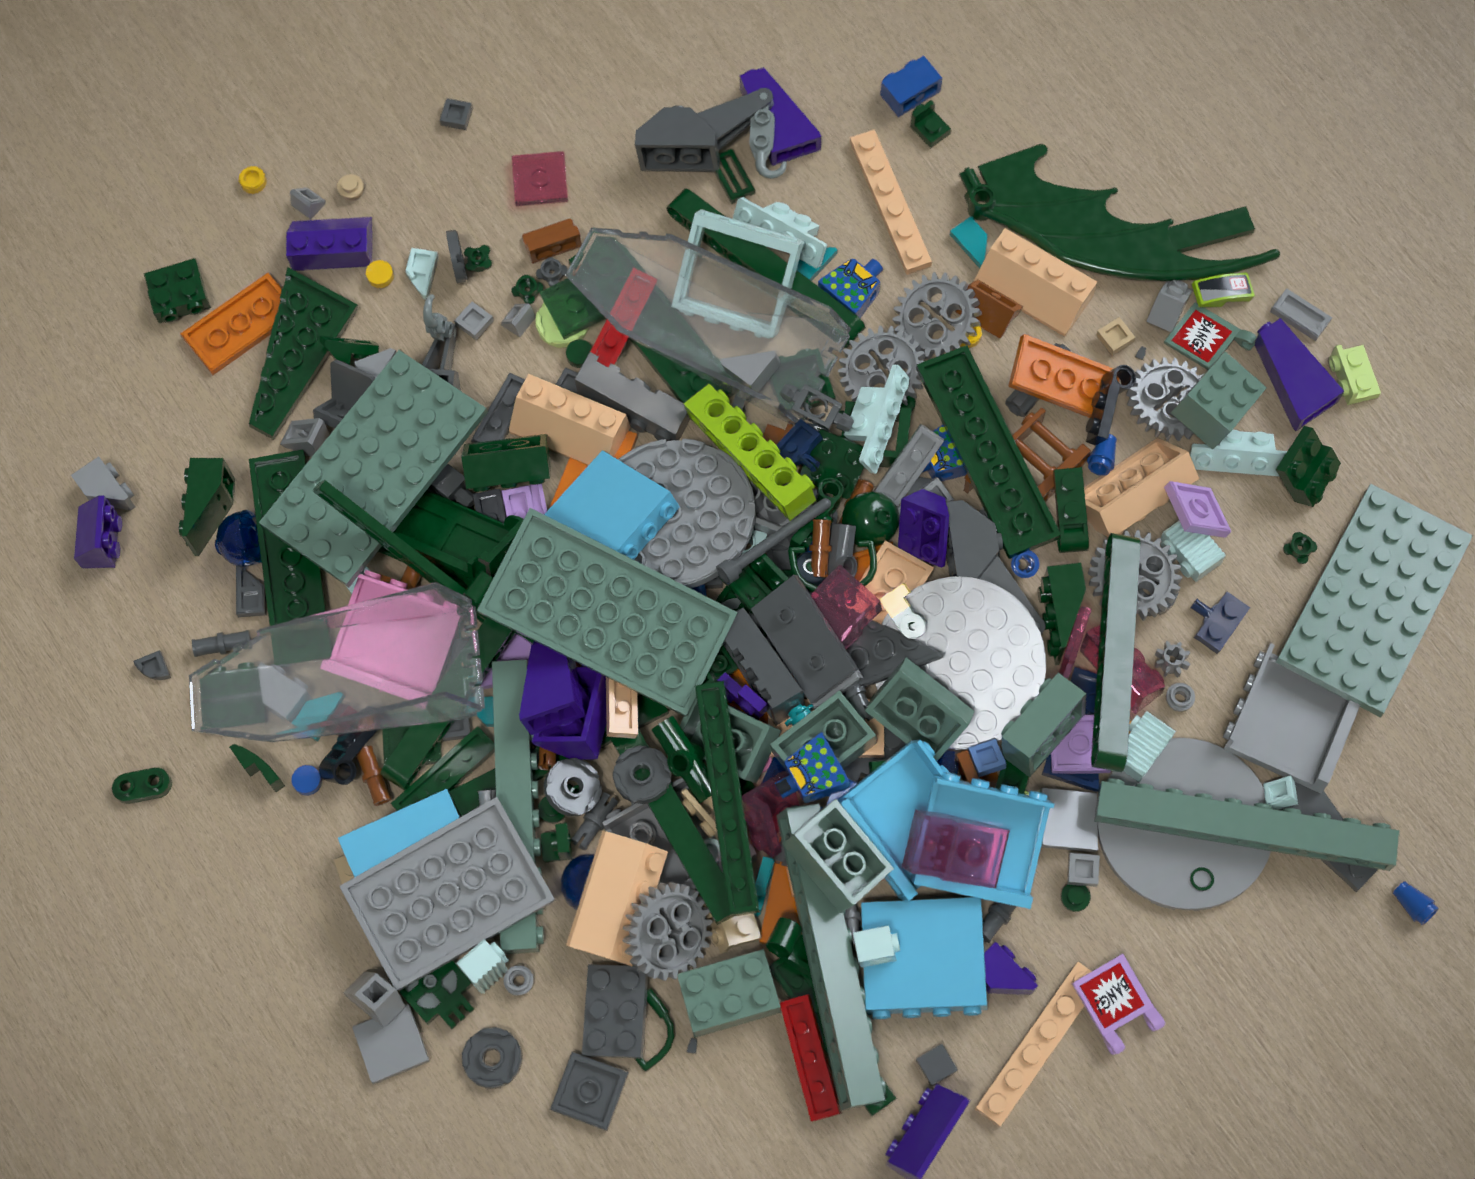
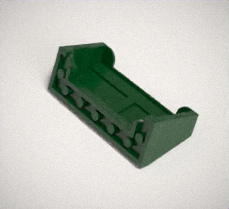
[378,490,524,589]

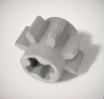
[1155,641,1190,678]

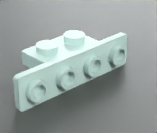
[732,197,827,268]
[844,365,909,474]
[1190,429,1287,477]

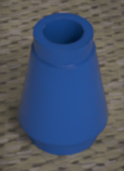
[1087,434,1117,476]
[1011,550,1039,578]
[1393,881,1439,925]

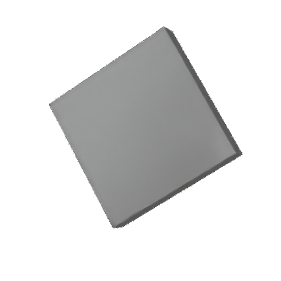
[1038,788,1098,852]
[352,1004,430,1085]

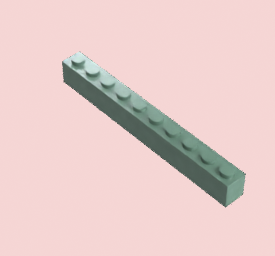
[492,660,544,954]
[1094,779,1400,871]
[777,804,886,1111]

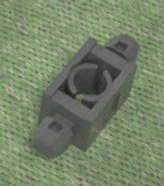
[780,384,854,432]
[427,464,474,509]

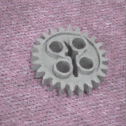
[893,272,982,360]
[838,326,926,405]
[1126,357,1203,441]
[1088,530,1182,621]
[622,882,713,981]

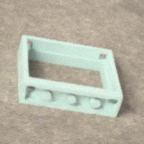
[671,209,804,339]

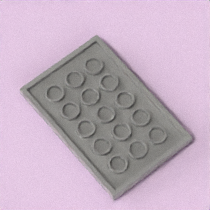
[339,797,555,992]

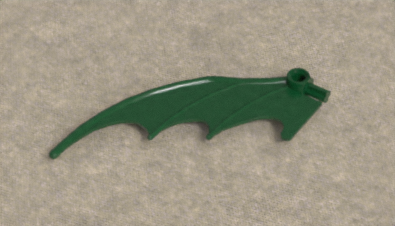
[959,144,1280,281]

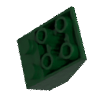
[179,458,236,556]
[1038,563,1086,666]

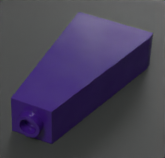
[739,67,821,166]
[1255,318,1344,431]
[519,642,585,735]

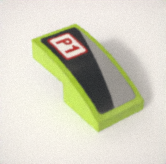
[1192,273,1255,307]

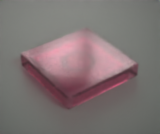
[512,151,568,206]
[1058,606,1092,678]

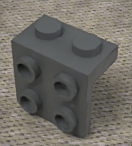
[313,360,375,428]

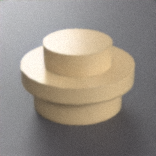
[337,174,364,200]

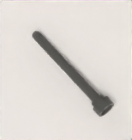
[716,498,831,585]

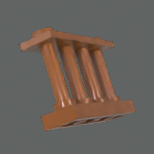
[964,408,1091,502]

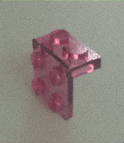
[742,771,799,858]

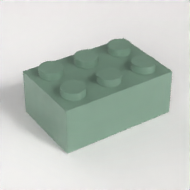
[1171,351,1267,450]
[865,657,975,762]
[1001,673,1086,777]
[770,691,876,769]
[680,697,781,783]
[782,799,894,913]
[677,949,781,1038]

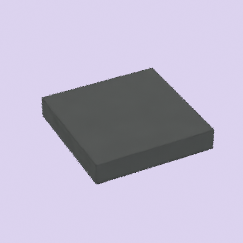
[550,1052,629,1131]

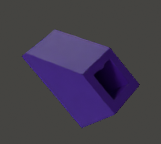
[984,942,1038,995]

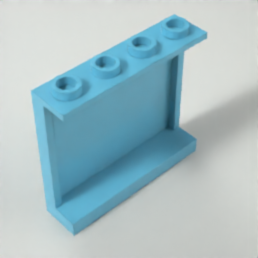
[544,450,680,560]
[837,740,950,901]
[911,772,1055,909]
[338,789,460,877]
[861,897,988,1019]

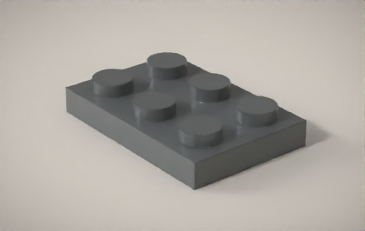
[582,965,648,1059]

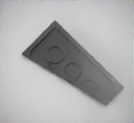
[1280,782,1378,892]

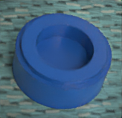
[291,765,322,796]

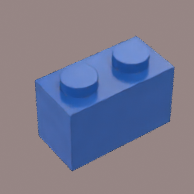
[880,56,942,118]

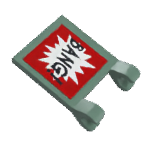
[1164,302,1256,370]

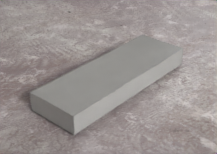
[873,424,944,507]

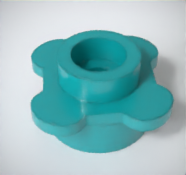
[785,704,814,726]

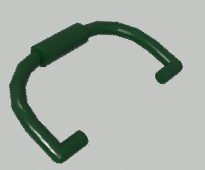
[788,540,877,596]
[635,988,675,1071]

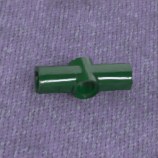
[651,716,711,804]

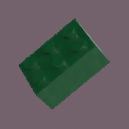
[461,434,551,492]

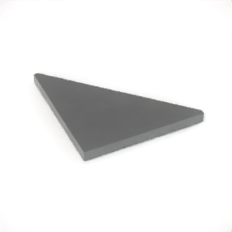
[809,591,943,695]

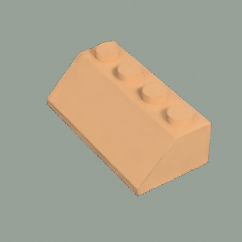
[974,228,1097,337]
[509,374,631,465]
[1084,438,1199,537]
[566,830,668,966]

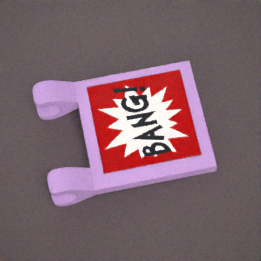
[1071,954,1165,1055]

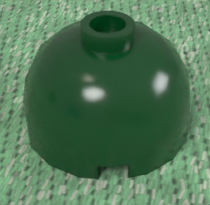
[842,492,900,548]

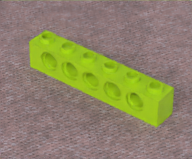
[683,384,816,521]

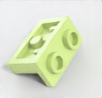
[1329,345,1381,405]

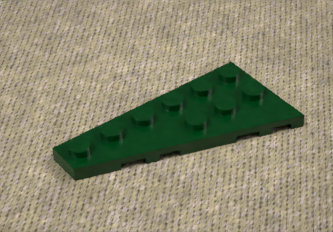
[249,267,358,440]

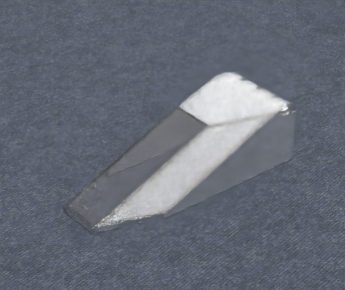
[565,227,851,425]
[189,582,485,742]

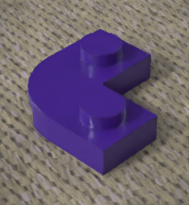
[717,672,768,719]

